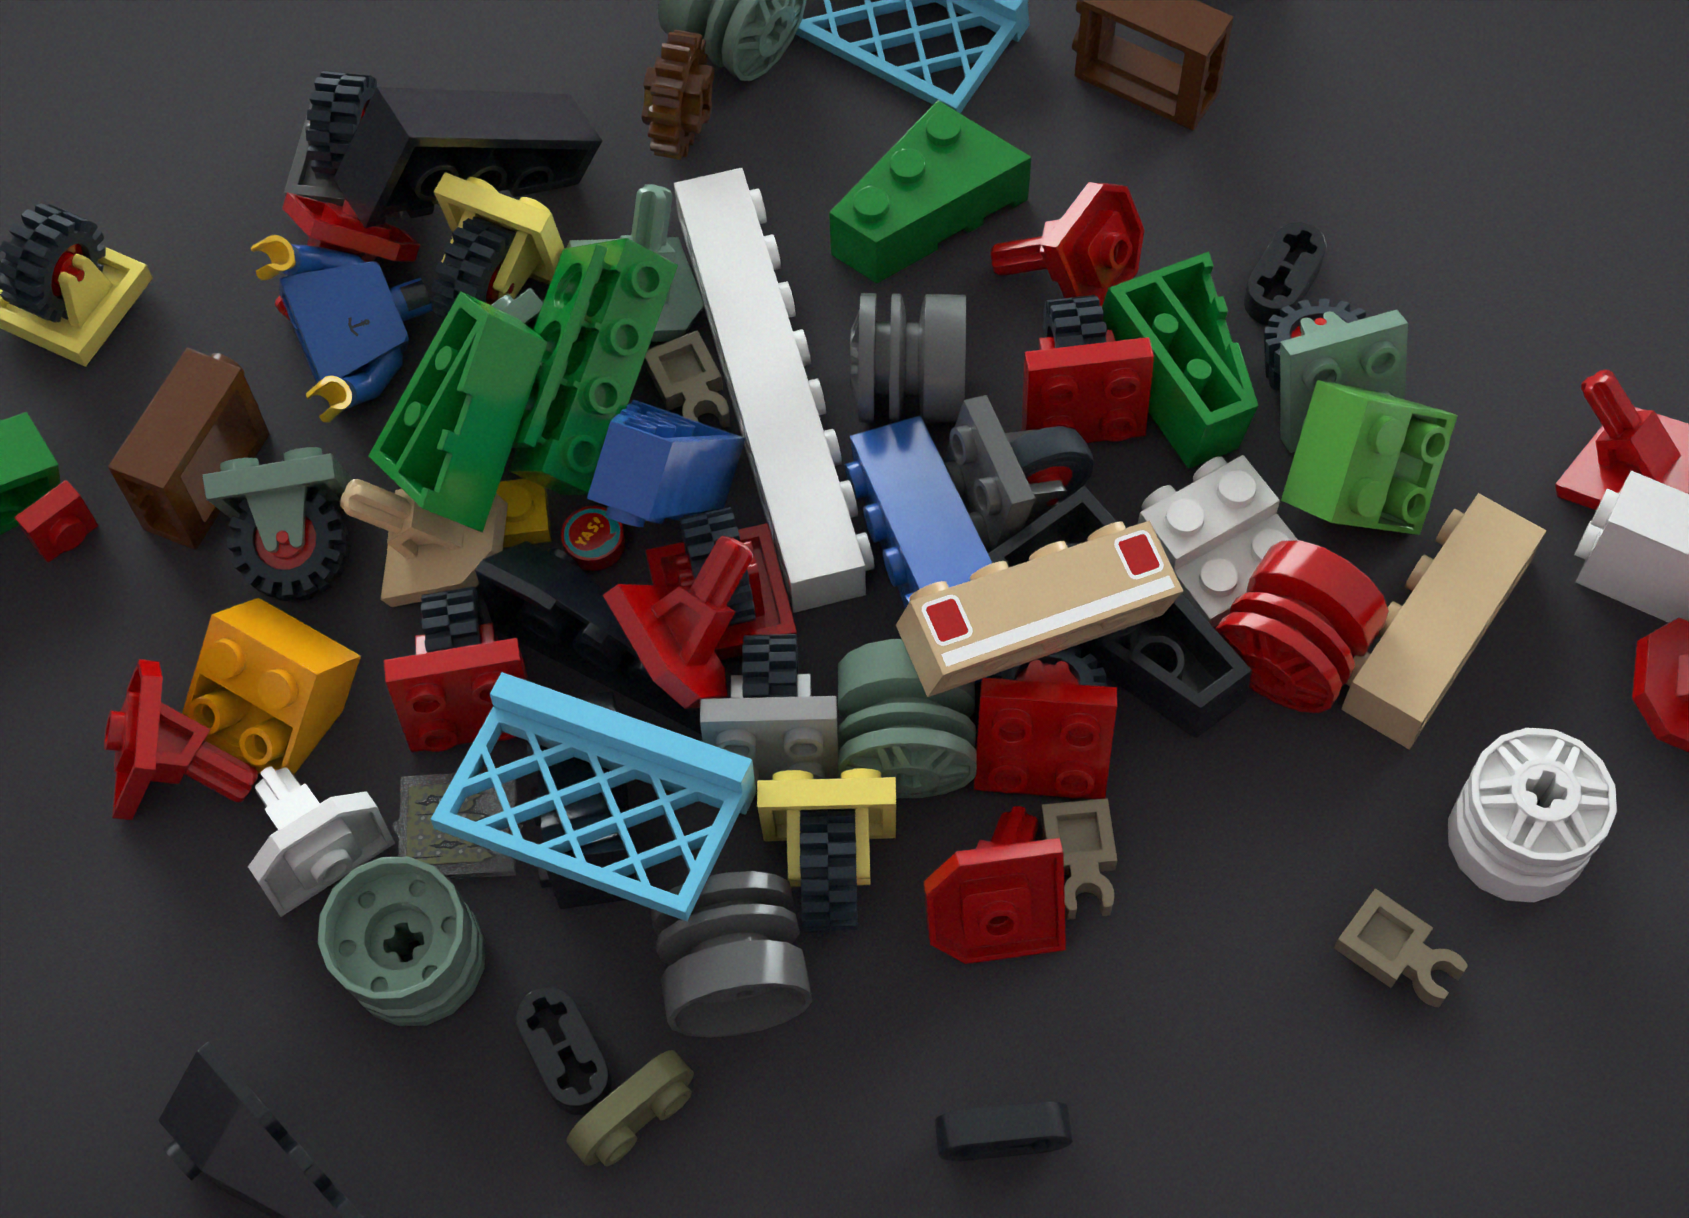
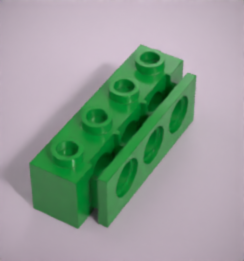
[509,238,678,495]

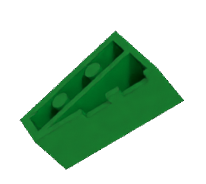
[1102,251,1259,469]

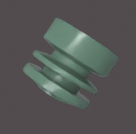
[658,0,807,81]
[838,639,977,798]
[318,857,486,1026]

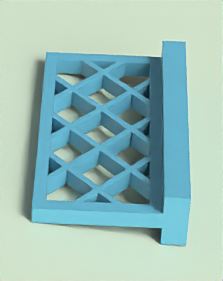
[796,0,1030,113]
[431,672,756,921]

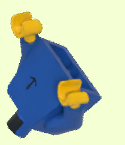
[251,235,433,423]

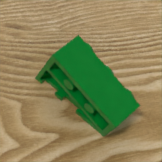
[829,100,1032,284]
[368,291,548,533]

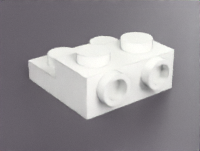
[1138,455,1299,627]

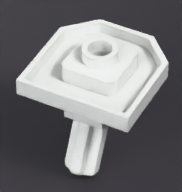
[248,766,395,917]

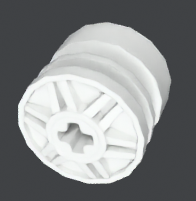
[1448,728,1617,902]

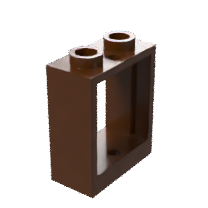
[1072,0,1234,131]
[108,348,270,550]

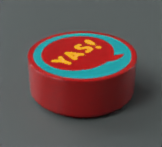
[561,506,625,571]

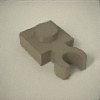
[644,330,730,428]
[1040,798,1118,920]
[1334,888,1468,1008]

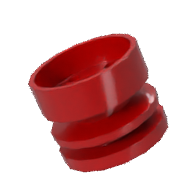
[1215,541,1389,713]

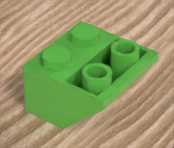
[1281,380,1458,535]

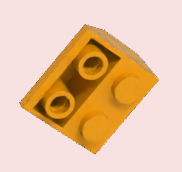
[182,597,361,775]

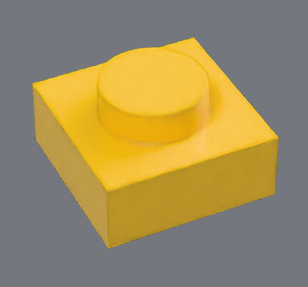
[496,479,552,548]

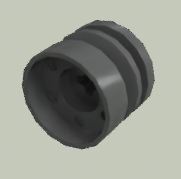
[850,293,966,424]
[650,871,813,1038]

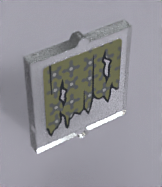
[393,772,523,879]

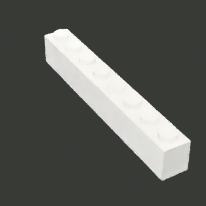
[674,168,874,613]

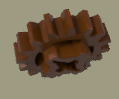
[641,30,715,160]

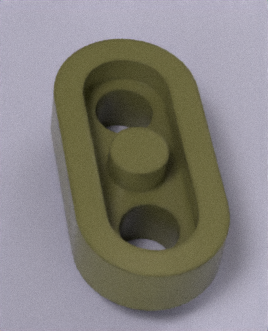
[566,1050,694,1166]

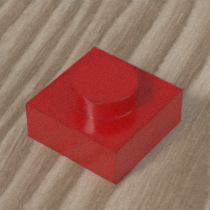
[14,480,99,563]

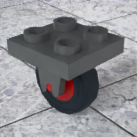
[943,395,1094,553]

